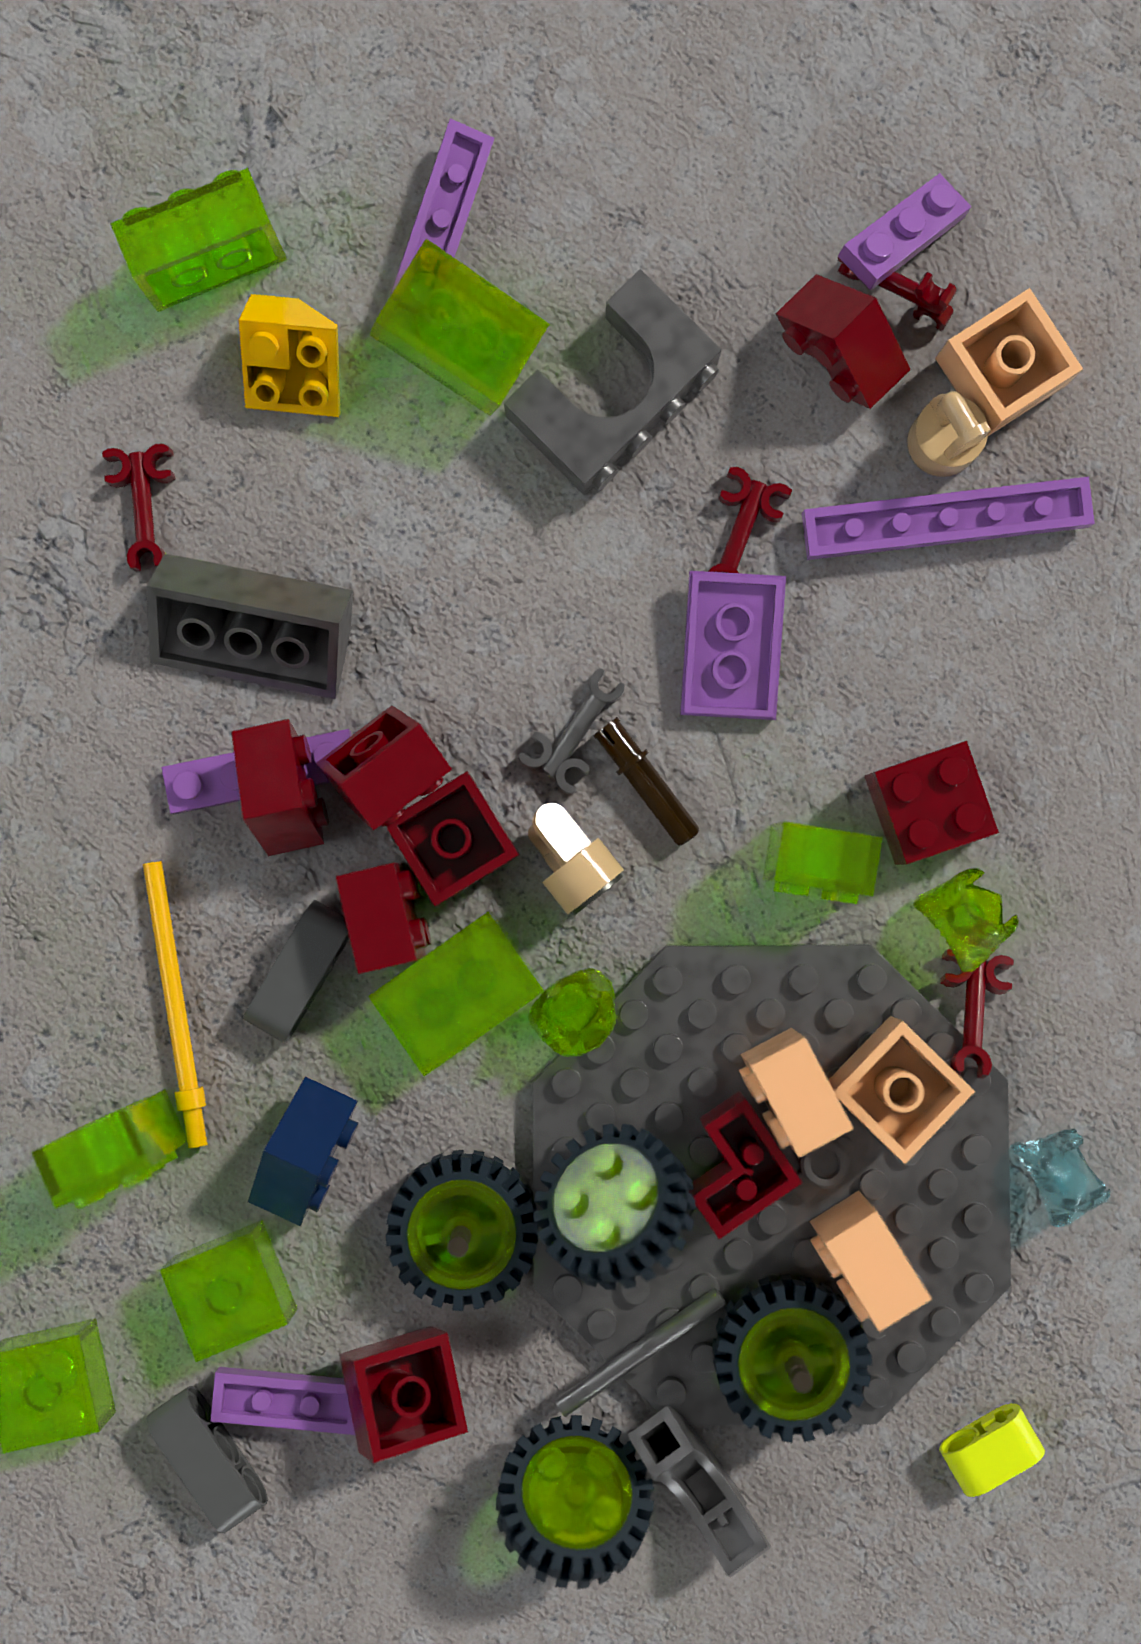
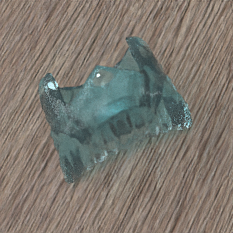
[1010,1128,1110,1227]

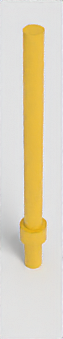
[143,861,208,1148]

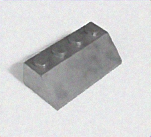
[146,554,353,699]

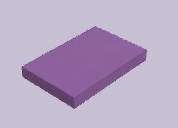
[680,571,786,720]

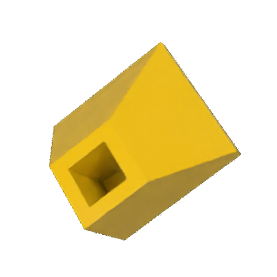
[238,294,340,417]

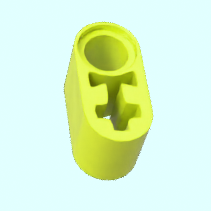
[939,1403,1045,1497]

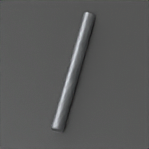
[555,1287,726,1417]

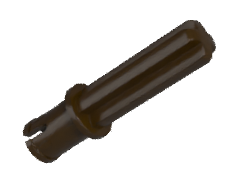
[593,717,699,846]

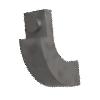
[627,1406,771,1577]

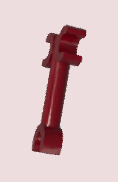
[838,257,957,331]
[102,444,176,572]
[708,467,792,573]
[940,948,1014,1079]

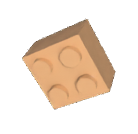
[935,288,1083,436]
[828,1016,975,1164]
[738,1028,853,1157]
[809,1191,932,1332]

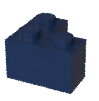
[248,1077,359,1226]

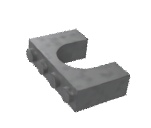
[504,269,722,496]

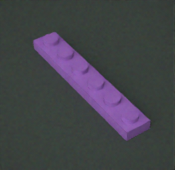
[802,477,1095,560]

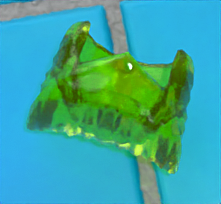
[913,868,1019,972]
[528,968,616,1057]

